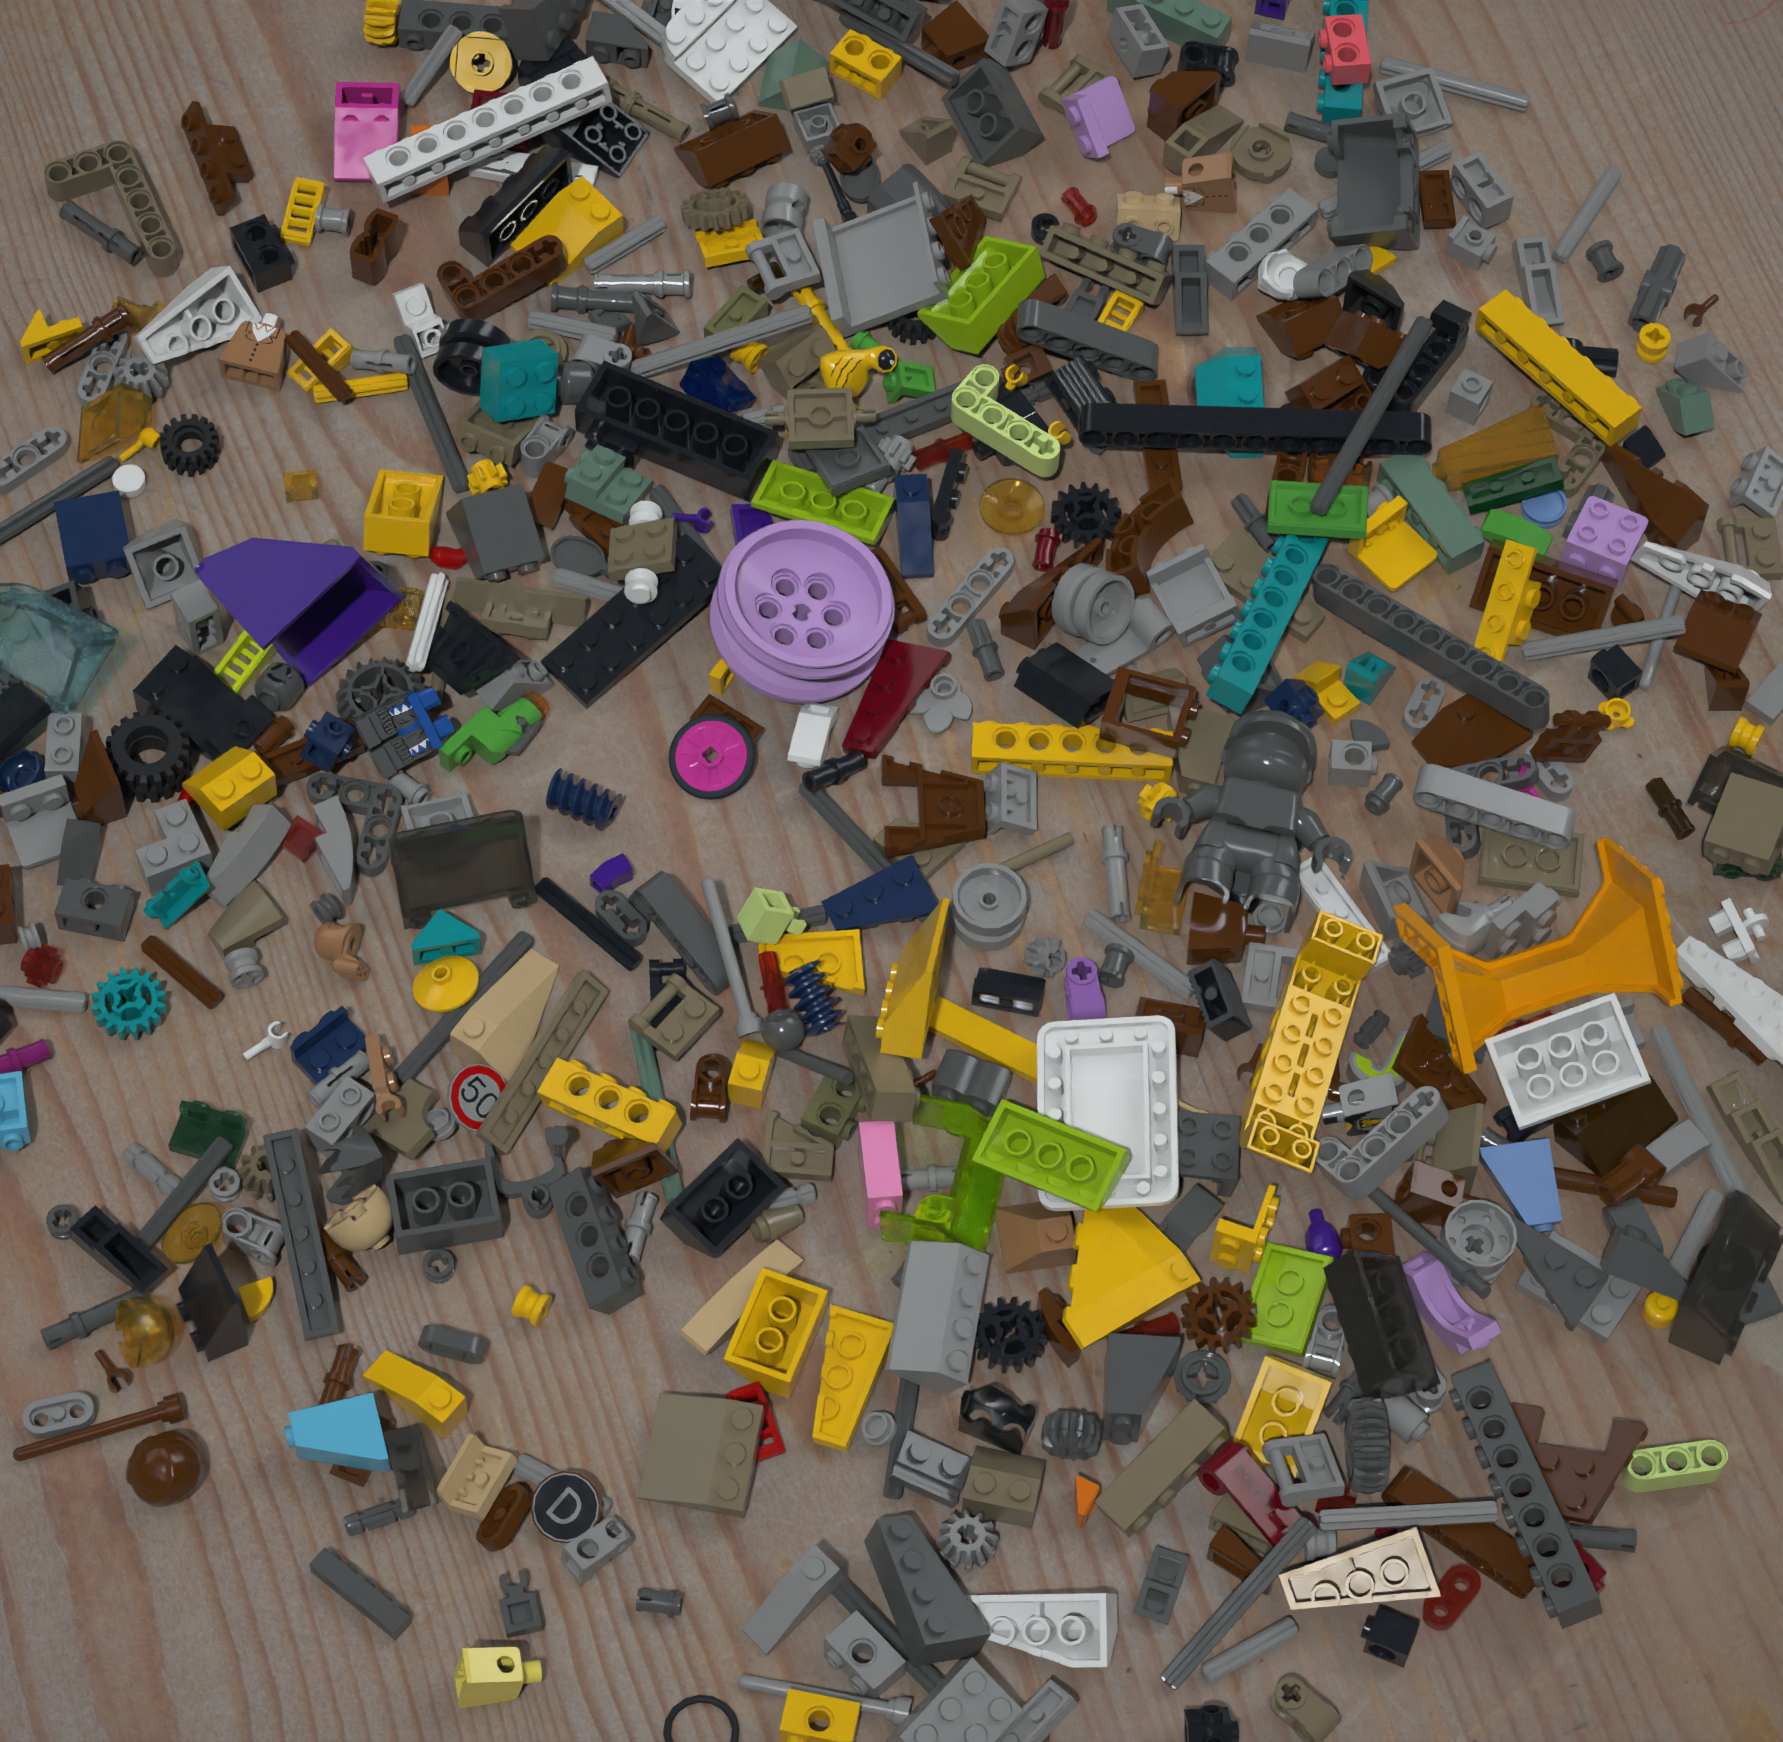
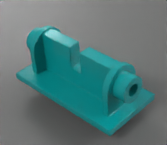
[144,861,211,929]

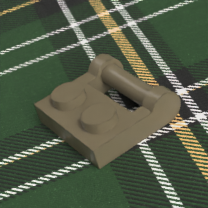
[1038,54,1120,116]
[943,155,1022,222]
[1717,516,1783,580]
[628,973,719,1062]

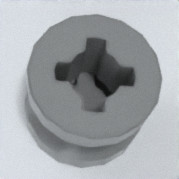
[224,947,264,989]
[1304,1529,1336,1561]

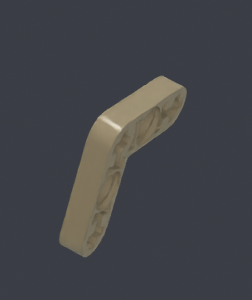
[1529,390,1606,498]

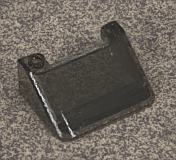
[388,810,537,930]

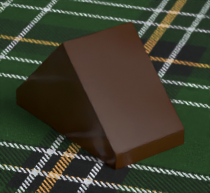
[1704,664,1750,711]

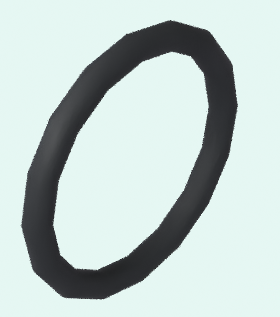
[663,1695,739,1742]

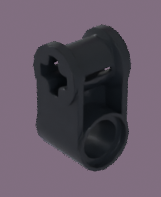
[1177,41,1239,87]

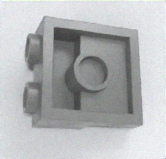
[1483,881,1561,960]

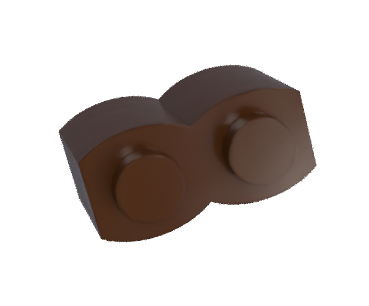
[350,208,400,285]

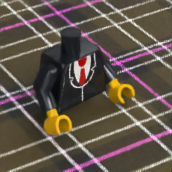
[971,364,1071,467]

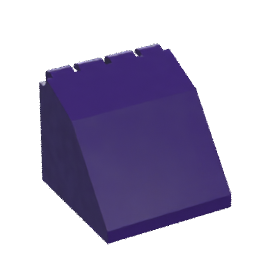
[195,538,406,687]

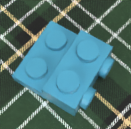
[0,1071,31,1151]

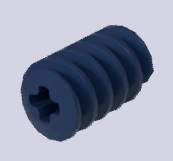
[546,768,622,831]
[783,959,846,1037]

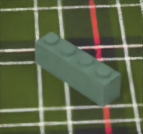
[1106,0,1232,46]
[1376,455,1484,575]

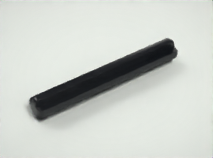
[535,877,642,971]

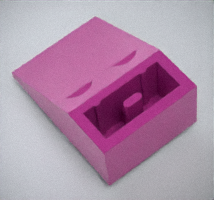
[334,82,401,182]

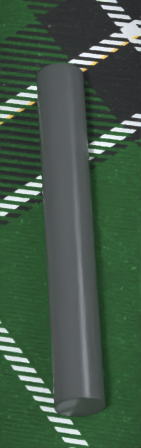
[777,1049,854,1085]

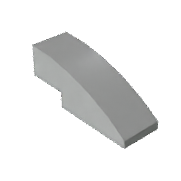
[1512,235,1565,326]
[312,795,355,907]
[206,804,292,907]

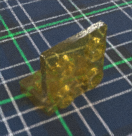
[1135,839,1190,936]

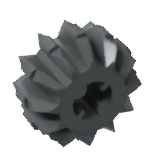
[1041,1410,1102,1461]

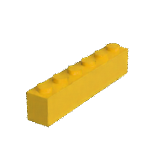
[1475,289,1642,447]

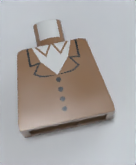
[1164,152,1237,213]
[219,313,288,391]

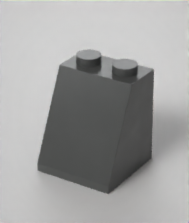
[446,483,545,582]
[1102,1333,1180,1445]

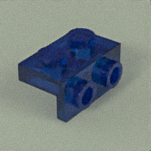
[679,356,757,412]

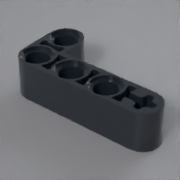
[1362,322,1469,412]

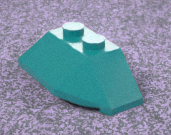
[1195,347,1264,458]

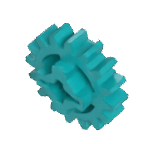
[91,967,167,1040]

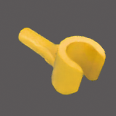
[118,428,160,462]

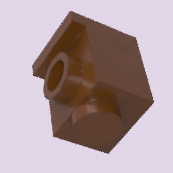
[1001,344,1053,391]

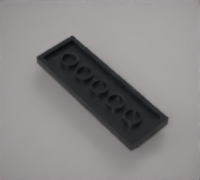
[541,533,722,709]

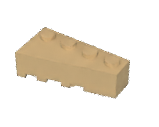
[1279,1527,1441,1610]

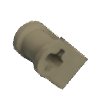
[1271,1677,1341,1742]

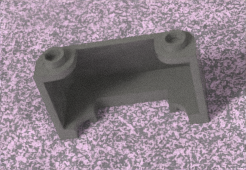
[1327,112,1420,250]

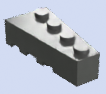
[864,1514,991,1667]

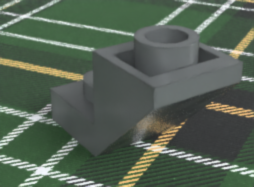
[1158,1183,1225,1254]

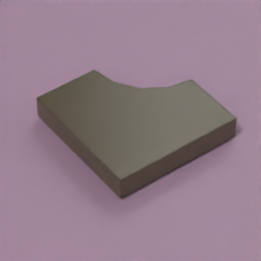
[363,1078,436,1161]

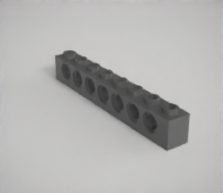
[1449,1361,1603,1629]

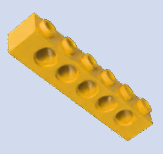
[970,721,1173,783]

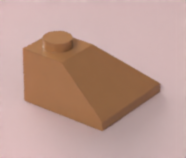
[1409,838,1465,915]
[994,1202,1077,1274]

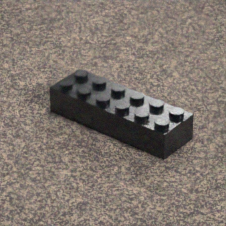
[575,361,778,502]

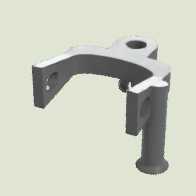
[484,1126,569,1219]

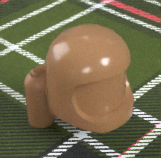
[314,922,369,981]

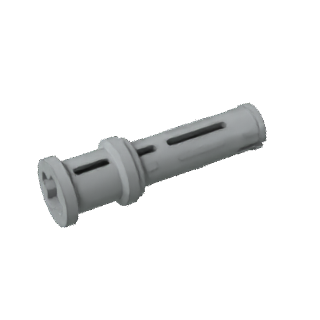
[594,270,691,298]

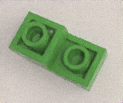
[1480,508,1553,555]

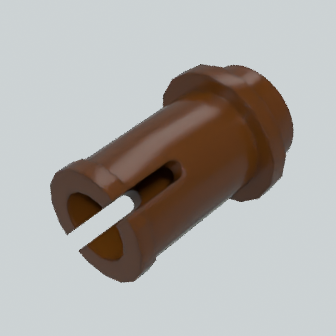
[252,715,295,755]

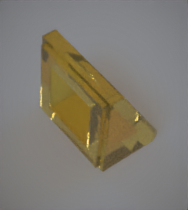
[283,469,319,503]

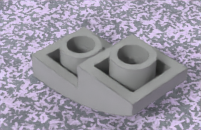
[1645,1119,1712,1185]

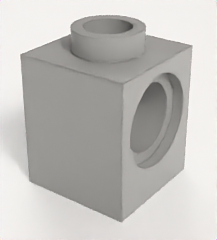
[1446,368,1493,426]
[1328,739,1378,787]

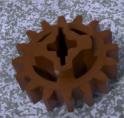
[1180,1278,1258,1354]

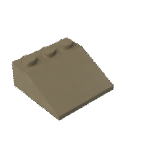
[638,1393,765,1518]

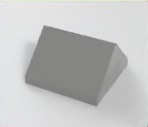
[1245,21,1315,73]
[1359,860,1434,942]

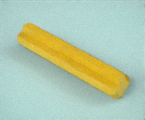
[313,373,408,403]

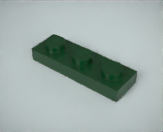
[1461,456,1565,515]

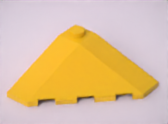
[1062,1207,1201,1351]

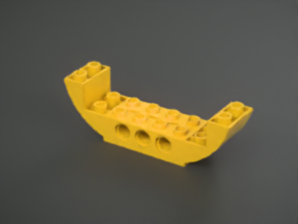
[1239,910,1383,1174]

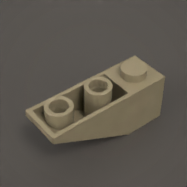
[1162,104,1244,175]

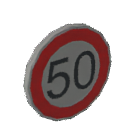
[447,1063,507,1132]

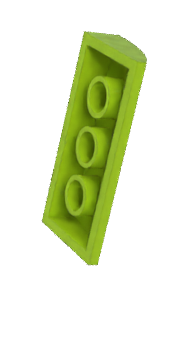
[751,460,895,545]
[972,1099,1131,1213]

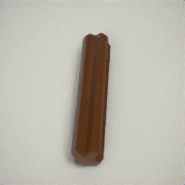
[285,330,352,402]
[141,935,223,1009]

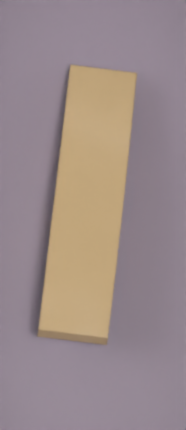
[679,1239,804,1356]

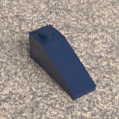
[893,474,934,579]

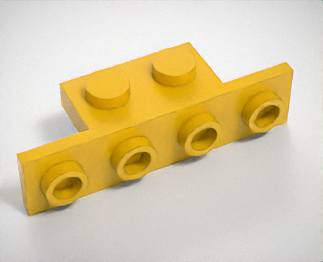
[1474,539,1542,663]

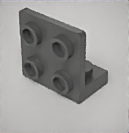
[1178,1110,1240,1197]

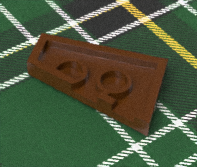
[929,194,986,271]
[1392,1013,1487,1111]

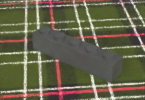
[309,1548,411,1641]

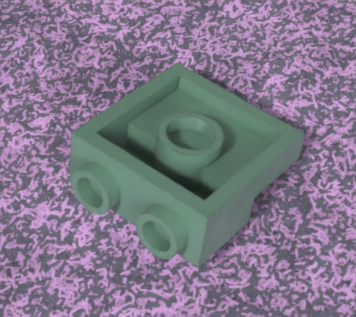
[564,444,653,524]

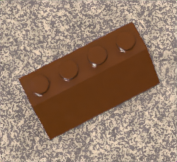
[1469,539,1618,636]

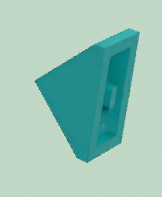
[1343,651,1396,706]
[411,908,482,966]

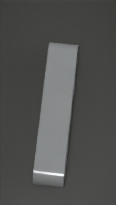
[1413,764,1577,850]

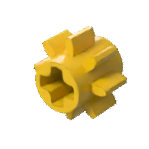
[467,459,508,496]
[1137,782,1178,823]

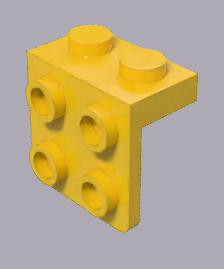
[1348,495,1438,592]
[1209,1184,1280,1273]

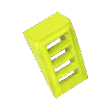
[213,630,277,696]

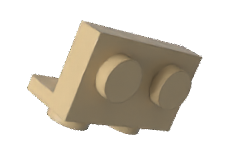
[1116,191,1181,241]
[435,1434,518,1520]

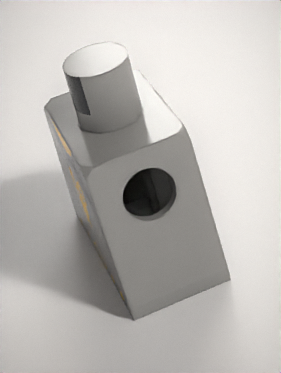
[1322,1072,1399,1136]

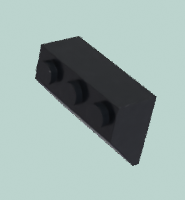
[660,1138,788,1259]

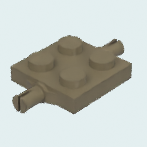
[765,387,876,450]

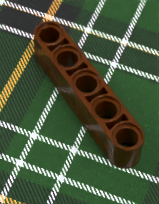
[1381,1467,1535,1599]

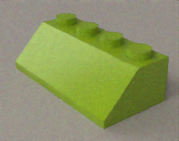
[917,236,1046,354]

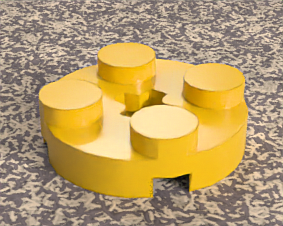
[450,31,513,93]

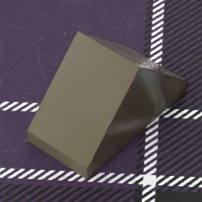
[778,67,834,111]
[899,116,953,165]

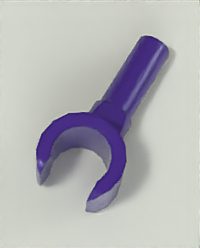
[671,508,714,534]

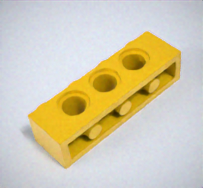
[537,1057,682,1154]

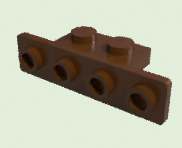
[181,101,254,216]

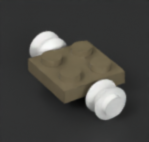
[607,501,677,604]

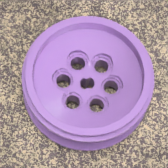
[709,520,895,704]

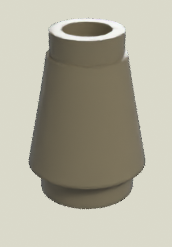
[749,1204,804,1244]

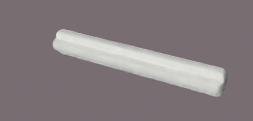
[405,572,449,673]

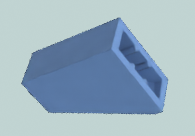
[1479,1138,1562,1233]

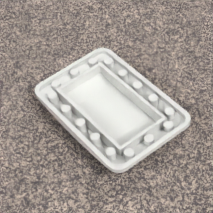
[1037,1015,1179,1211]

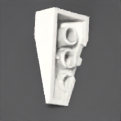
[134,266,262,364]
[965,1593,1118,1668]

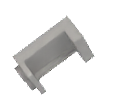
[1146,544,1242,648]

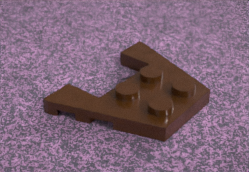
[881,755,986,857]
[1511,1403,1648,1525]

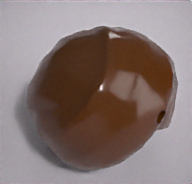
[126,1431,201,1507]

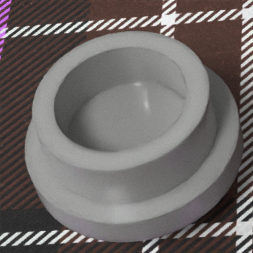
[1253,902,1287,935]
[426,1108,457,1141]
[862,1412,897,1447]

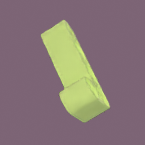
[951,364,1060,477]

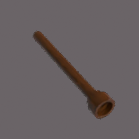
[13,1393,184,1461]

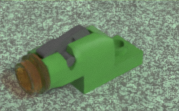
[439,691,549,772]

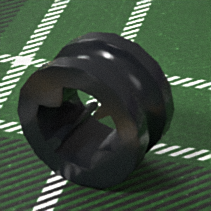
[1031,213,1059,245]

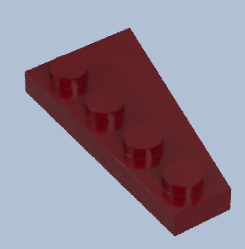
[842,639,951,760]

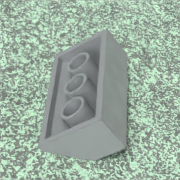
[885,1241,989,1395]

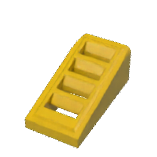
[280,177,327,247]
[1097,289,1144,333]
[286,328,354,394]

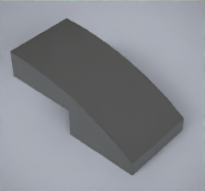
[1133,1546,1190,1625]

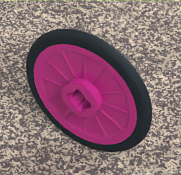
[669,714,755,800]

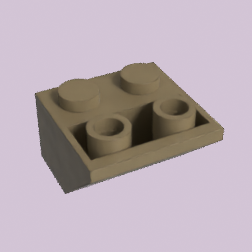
[757,325,837,400]

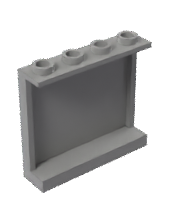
[813,181,950,338]

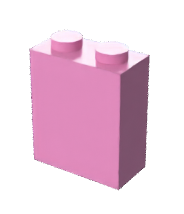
[858,1121,903,1230]

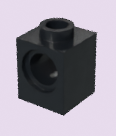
[1587,644,1643,700]
[1360,1607,1420,1668]

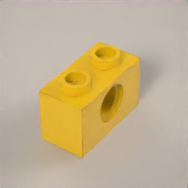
[779,1688,861,1742]

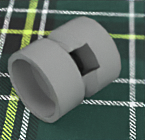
[760,182,807,237]

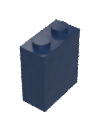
[54,490,132,584]

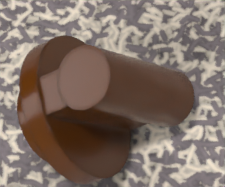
[1611,594,1645,626]

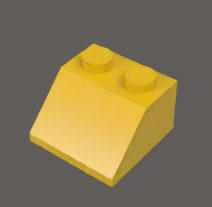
[182,746,277,832]

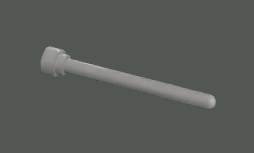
[1639,584,1682,690]
[701,877,762,1039]
[738,1674,913,1726]

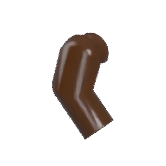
[621,323,651,362]

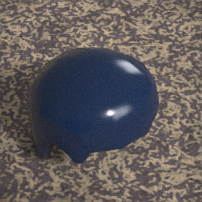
[0,749,46,793]

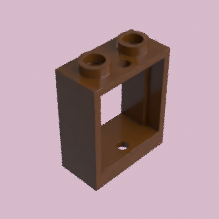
[1099,667,1200,759]

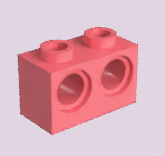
[1318,14,1371,85]

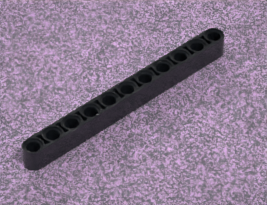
[1078,403,1432,455]

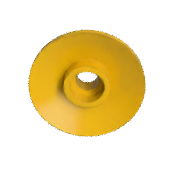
[412,955,480,1013]

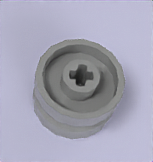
[1052,563,1135,645]
[951,863,1027,950]

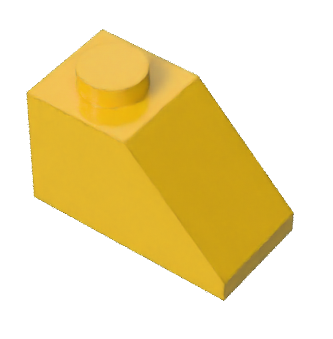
[728,1039,777,1109]

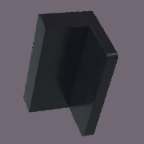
[971,967,1046,1017]

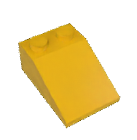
[510,176,624,288]
[363,469,444,558]
[1233,1354,1335,1483]

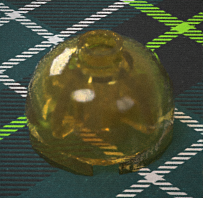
[115,1296,179,1369]

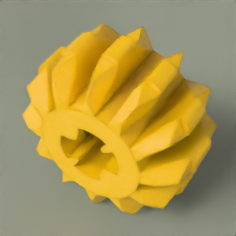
[363,0,401,46]

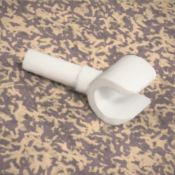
[243,1021,288,1061]

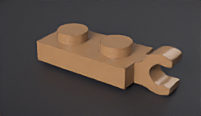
[365,1034,405,1122]

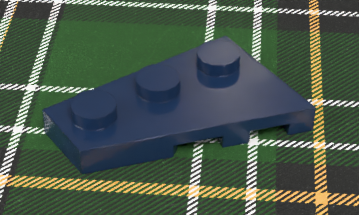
[821,855,938,931]

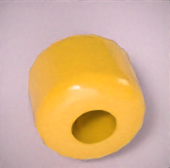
[1642,1291,1679,1329]

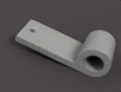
[1073,598,1175,676]

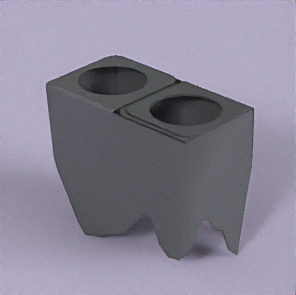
[318,1129,383,1205]

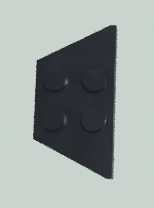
[425,600,521,695]

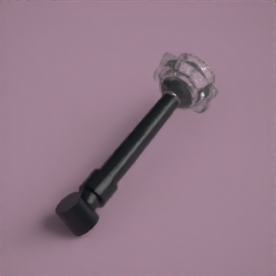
[807,144,857,223]

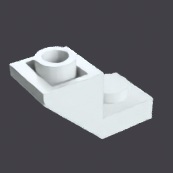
[392,283,444,358]
[787,703,839,768]

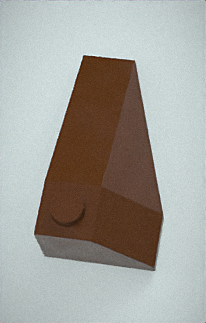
[1601,443,1709,551]
[999,537,1103,650]

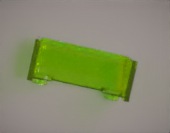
[879,1095,1006,1253]

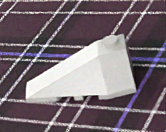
[1631,541,1772,611]

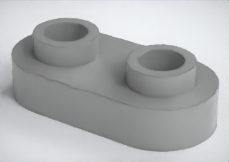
[22,1392,95,1439]

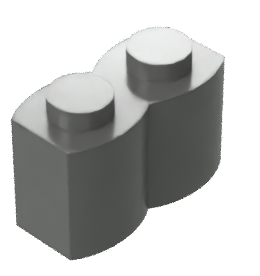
[932,1049,1011,1117]

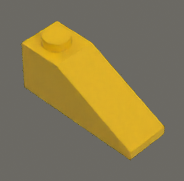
[363,1350,468,1439]

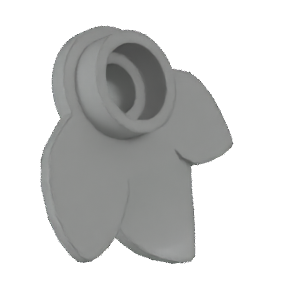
[906,673,972,734]

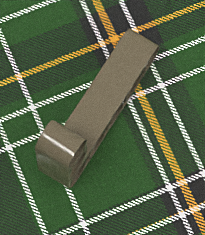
[44,140,179,277]

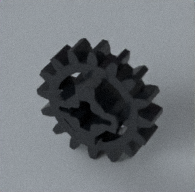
[1050,482,1121,548]
[973,1297,1047,1374]

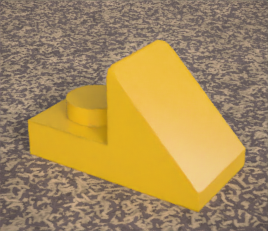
[20,309,85,365]
[1292,660,1360,726]

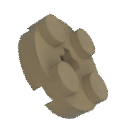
[1230,123,1293,184]

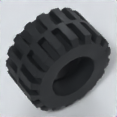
[105,710,193,803]

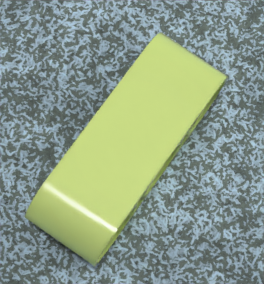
[1621,1440,1728,1493]

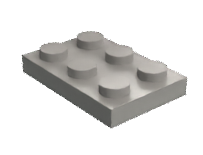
[1515,1231,1642,1344]

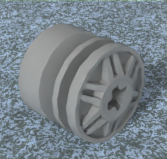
[1436,1200,1517,1290]

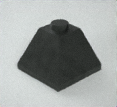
[1342,269,1405,331]

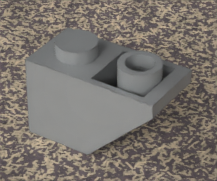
[1675,332,1747,393]
[474,660,554,711]

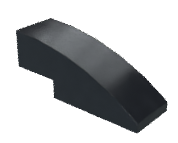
[69,1205,169,1295]

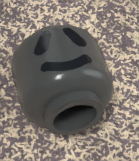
[254,662,304,711]

